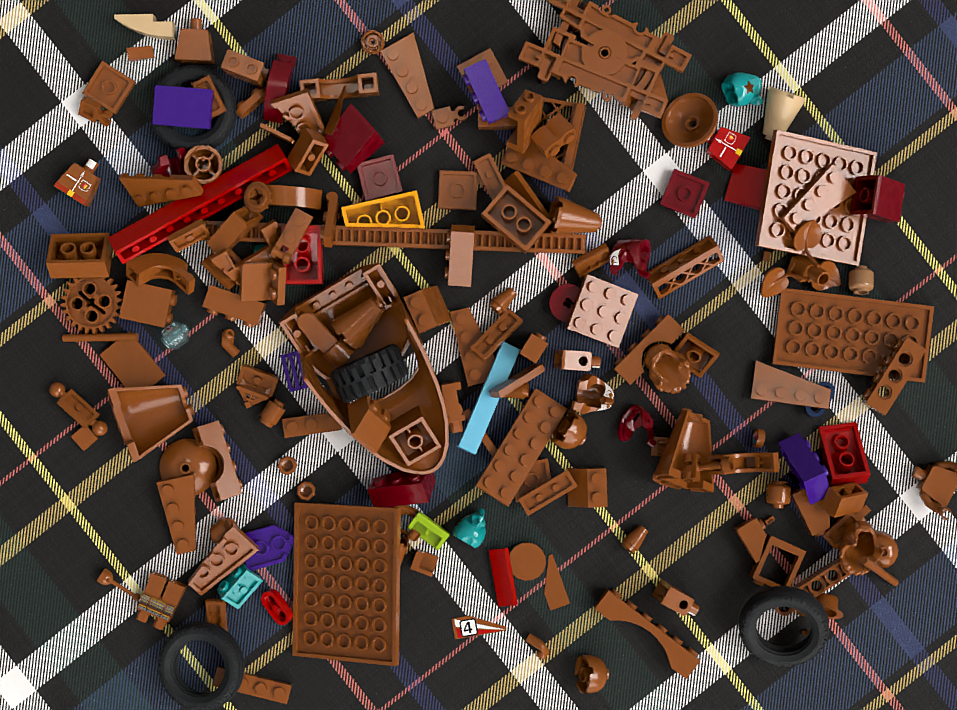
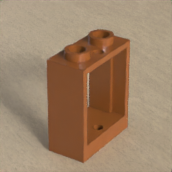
[749,534,806,587]

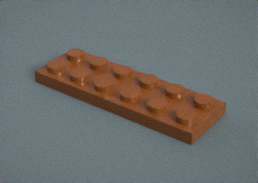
[475,388,567,507]

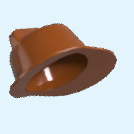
[796,593,843,619]

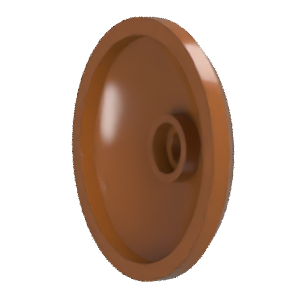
[662,93,719,148]
[159,439,217,495]

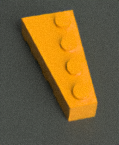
[341,190,425,228]

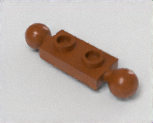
[49,382,108,436]

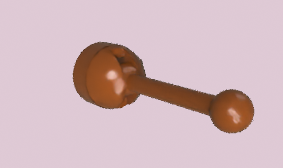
[97,568,141,601]

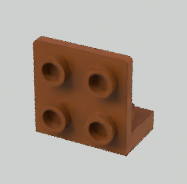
[240,262,286,305]

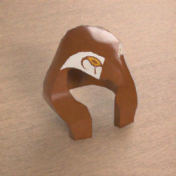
[571,373,614,414]

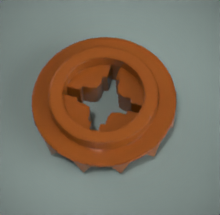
[244,181,272,213]

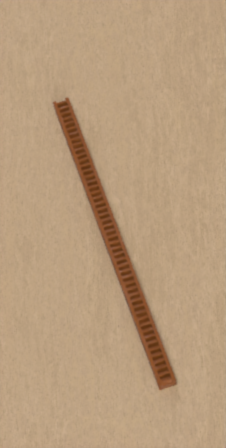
[202,221,586,255]

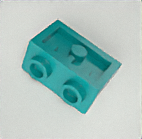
[217,563,263,609]

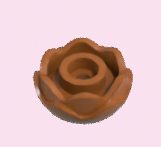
[361,30,385,54]

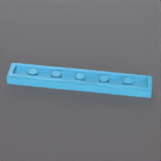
[457,342,520,455]

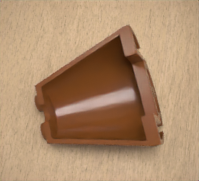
[107,384,195,462]
[653,408,714,492]

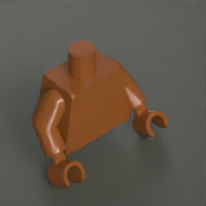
[911,461,957,520]

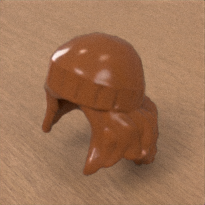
[644,343,691,394]
[838,521,884,576]

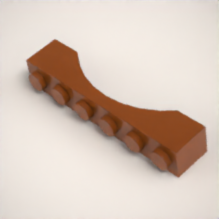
[594,588,700,679]

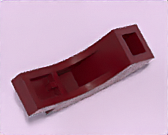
[263,53,297,123]

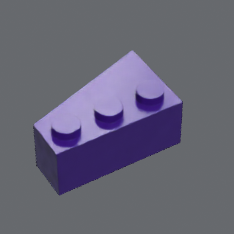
[462,59,509,125]
[778,433,829,505]

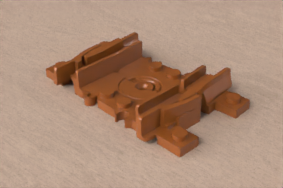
[518,0,692,121]

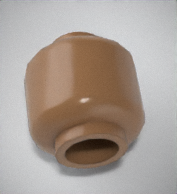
[849,265,874,295]

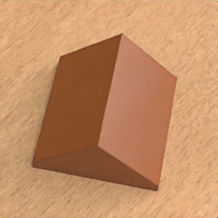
[673,332,720,378]

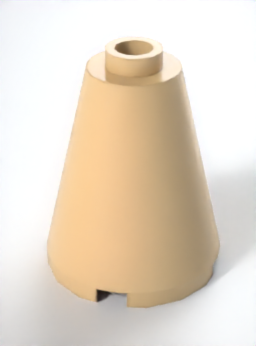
[763,86,806,141]

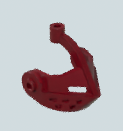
[617,404,657,448]

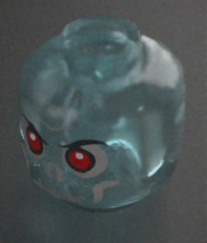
[160,321,190,350]

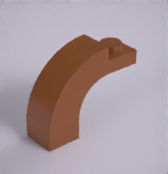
[253,185,322,210]
[126,253,195,295]
[708,452,779,475]

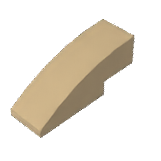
[114,14,176,40]

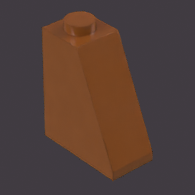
[207,206,264,254]
[791,478,830,537]

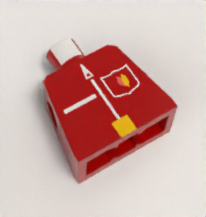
[705,127,750,171]

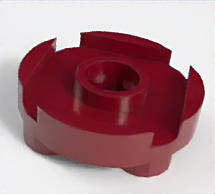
[549,284,580,322]

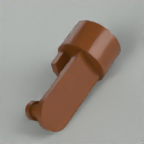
[297,312,355,368]

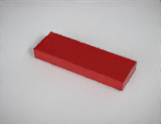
[489,547,518,607]

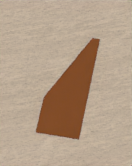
[544,554,570,611]

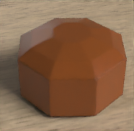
[278,456,298,475]
[297,481,316,500]

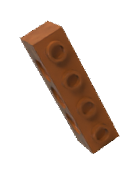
[861,337,927,415]

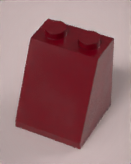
[325,104,385,173]
[850,175,905,223]

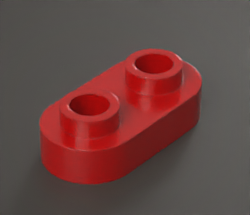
[261,589,293,625]

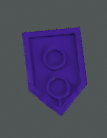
[245,525,294,571]

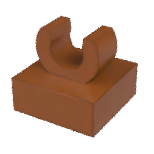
[650,436,669,456]

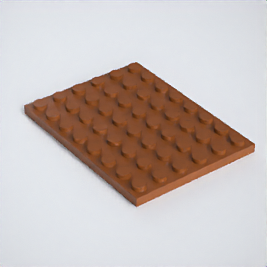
[292,502,401,666]

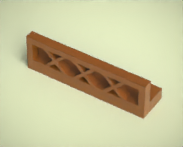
[647,235,725,299]

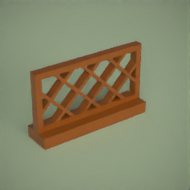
[541,97,586,171]

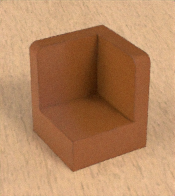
[786,255,821,283]
[410,549,439,577]

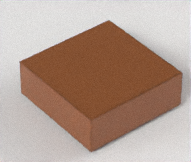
[71,426,99,451]

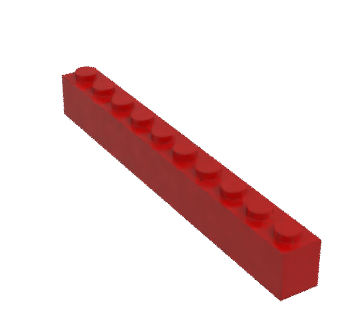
[108,144,292,264]

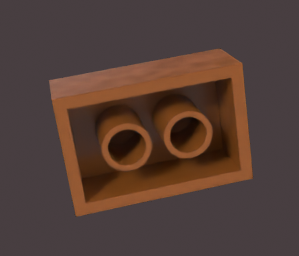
[481,185,551,254]
[46,233,113,278]

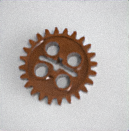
[60,277,123,334]

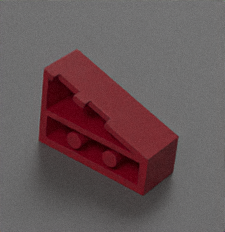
[368,471,436,507]

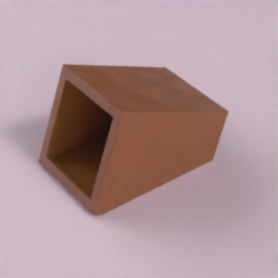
[402,285,452,335]

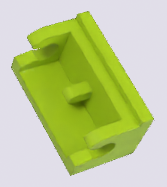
[407,511,450,550]

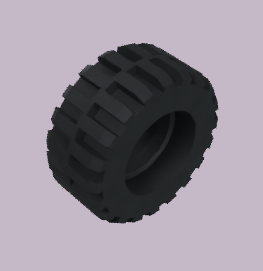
[330,344,408,403]

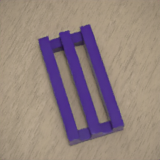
[280,351,309,392]

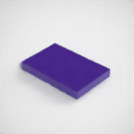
[152,85,214,129]

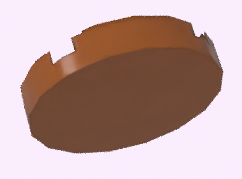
[509,542,546,581]

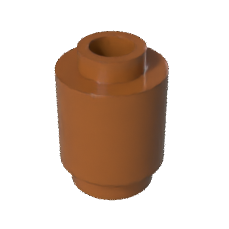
[259,398,286,428]

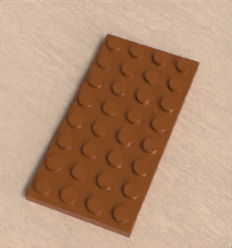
[771,288,934,383]

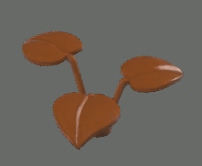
[761,219,841,297]

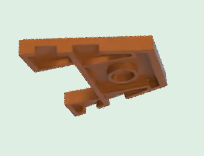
[209,219,283,287]

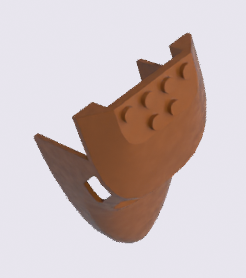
[279,262,449,475]

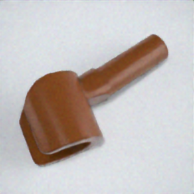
[401,528,421,541]

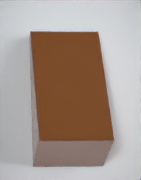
[126,46,155,62]

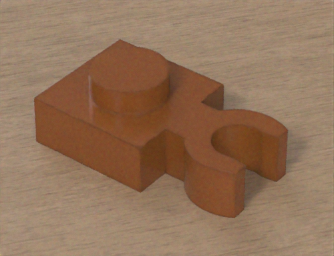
[78,96,113,127]
[432,106,467,130]

